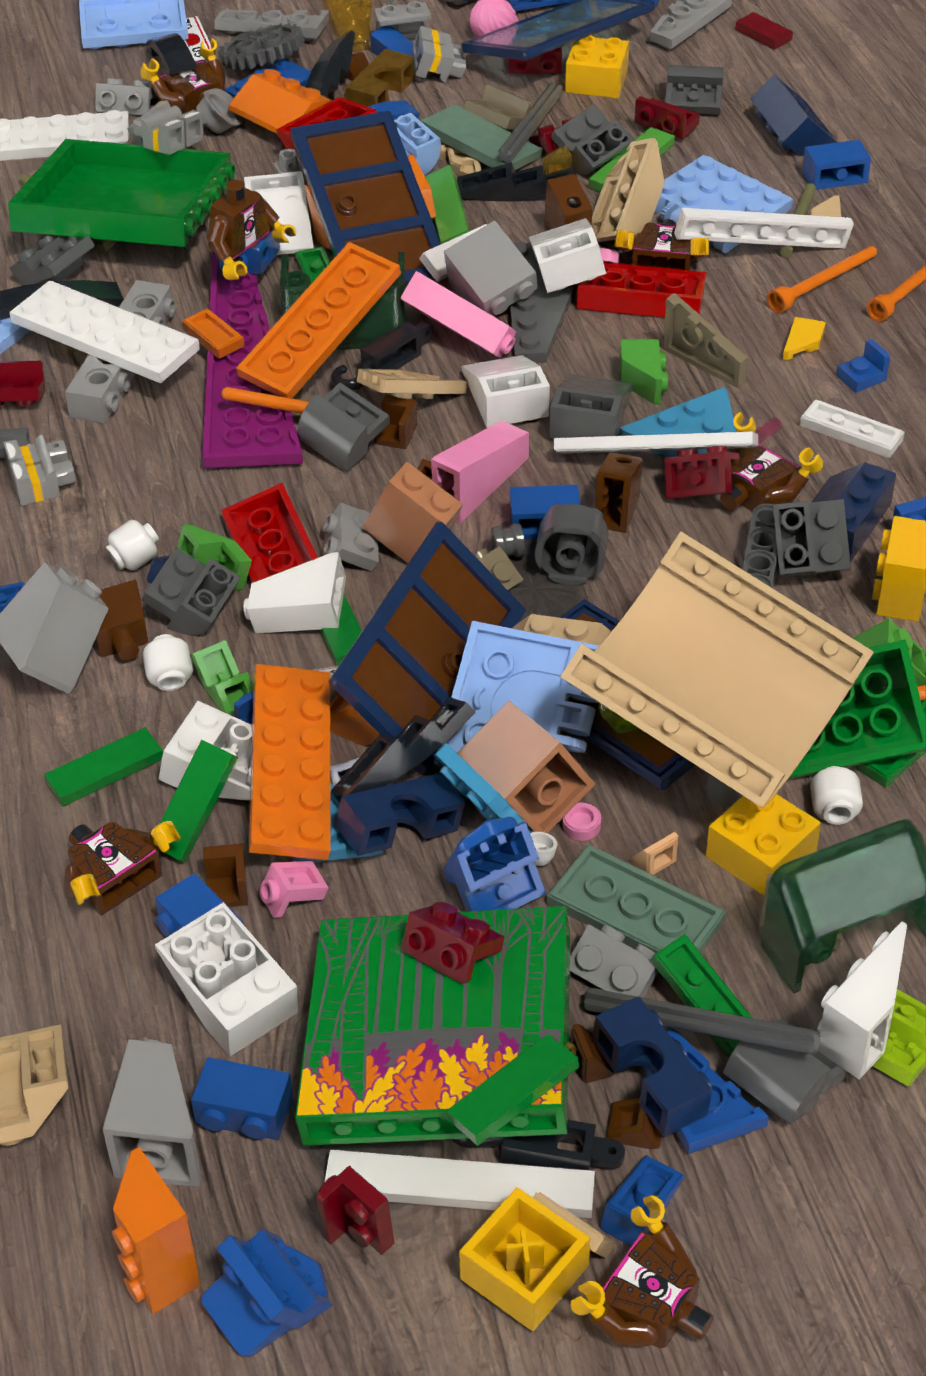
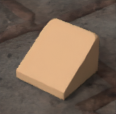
[629,832,678,875]

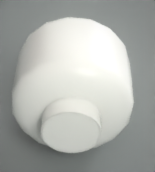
[106,520,159,571]
[142,634,193,691]
[810,766,863,825]

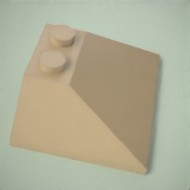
[0,1024,68,1146]

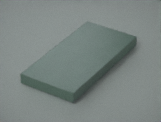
[420,104,542,170]
[547,844,727,953]

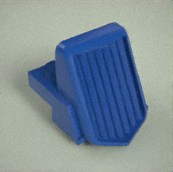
[443,817,546,911]
[201,1229,333,1357]

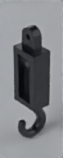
[331,321,434,390]
[451,1120,625,1170]

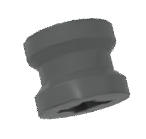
[491,523,525,558]

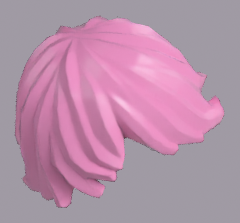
[469,0,519,40]

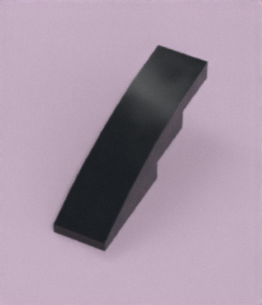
[305,30,355,98]
[457,163,577,202]
[0,280,124,320]
[331,697,476,798]

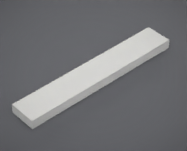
[674,208,854,249]
[554,432,758,454]
[325,1150,595,1218]

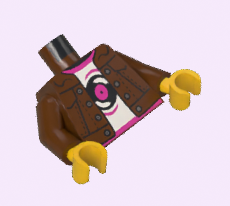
[140,38,225,114]
[207,180,296,280]
[614,219,709,270]
[720,412,823,512]
[65,821,181,916]
[571,1195,714,1348]

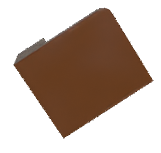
[375,395,417,449]
[203,843,248,907]

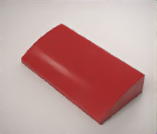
[577,262,707,318]
[221,483,318,583]

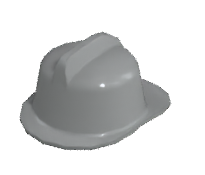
[196,88,246,134]

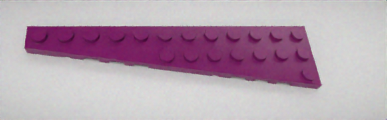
[203,251,303,468]

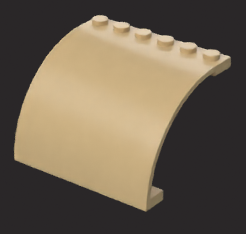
[560,531,874,808]

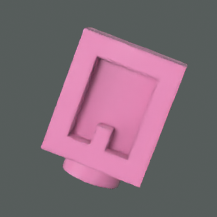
[259,861,329,918]

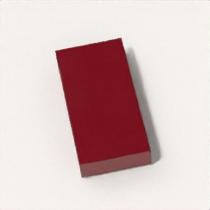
[735,12,793,49]

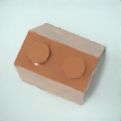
[362,462,463,563]
[457,701,595,833]

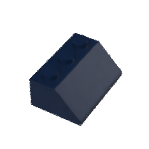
[751,74,838,156]
[812,462,896,563]

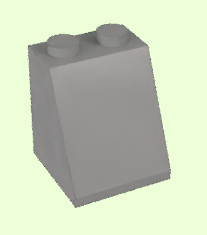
[444,220,537,316]
[0,562,109,694]
[102,1039,202,1187]

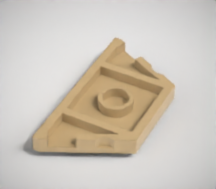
[357,369,468,399]

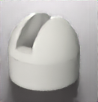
[530,832,557,866]

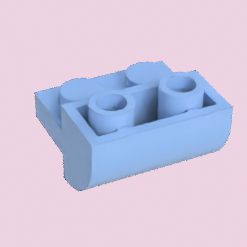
[394,112,441,176]

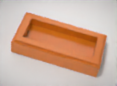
[182,308,245,359]

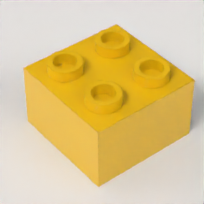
[565,35,629,98]
[872,516,926,622]
[706,794,821,895]
[459,1187,591,1332]

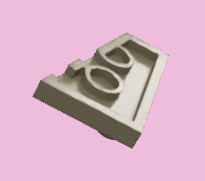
[663,293,748,388]

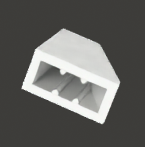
[244,552,346,634]

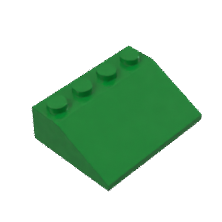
[788,639,926,780]

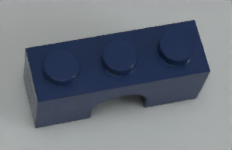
[335,773,466,856]
[592,996,712,1137]

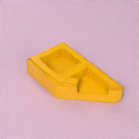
[783,317,826,360]

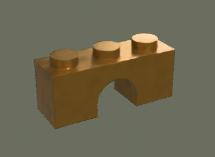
[344,49,415,107]

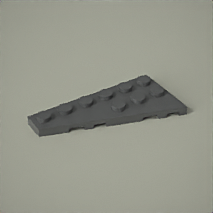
[509,242,579,363]

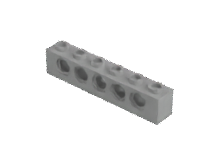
[65,280,176,423]

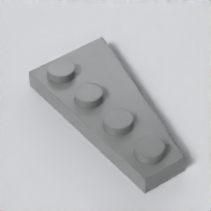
[650,0,732,49]
[214,10,330,41]

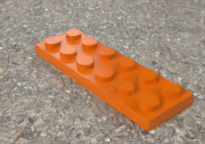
[236,242,401,398]
[249,664,330,860]

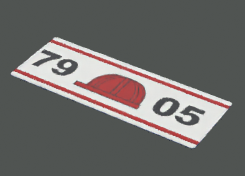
[183,16,216,61]

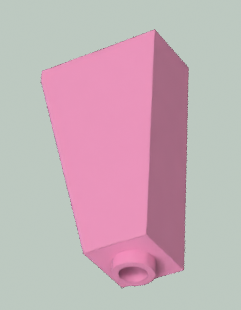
[400,271,516,359]
[431,421,529,524]

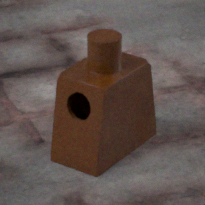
[544,174,593,230]
[595,453,643,533]
[92,579,148,660]

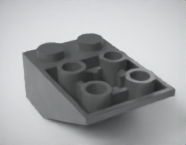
[550,374,633,438]

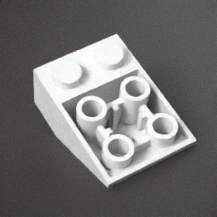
[244,171,313,255]
[529,218,606,293]
[461,355,550,428]
[159,701,252,800]
[155,902,298,1057]
[817,921,907,1080]

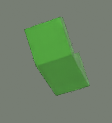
[177,524,252,590]
[190,640,254,717]

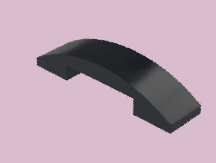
[146,33,197,75]

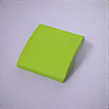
[873,989,926,1087]

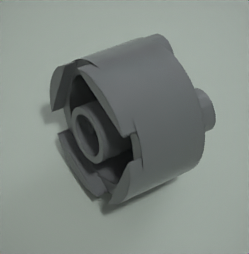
[535,504,608,585]

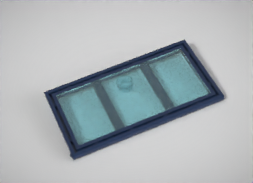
[461,0,654,61]

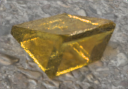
[543,146,572,174]

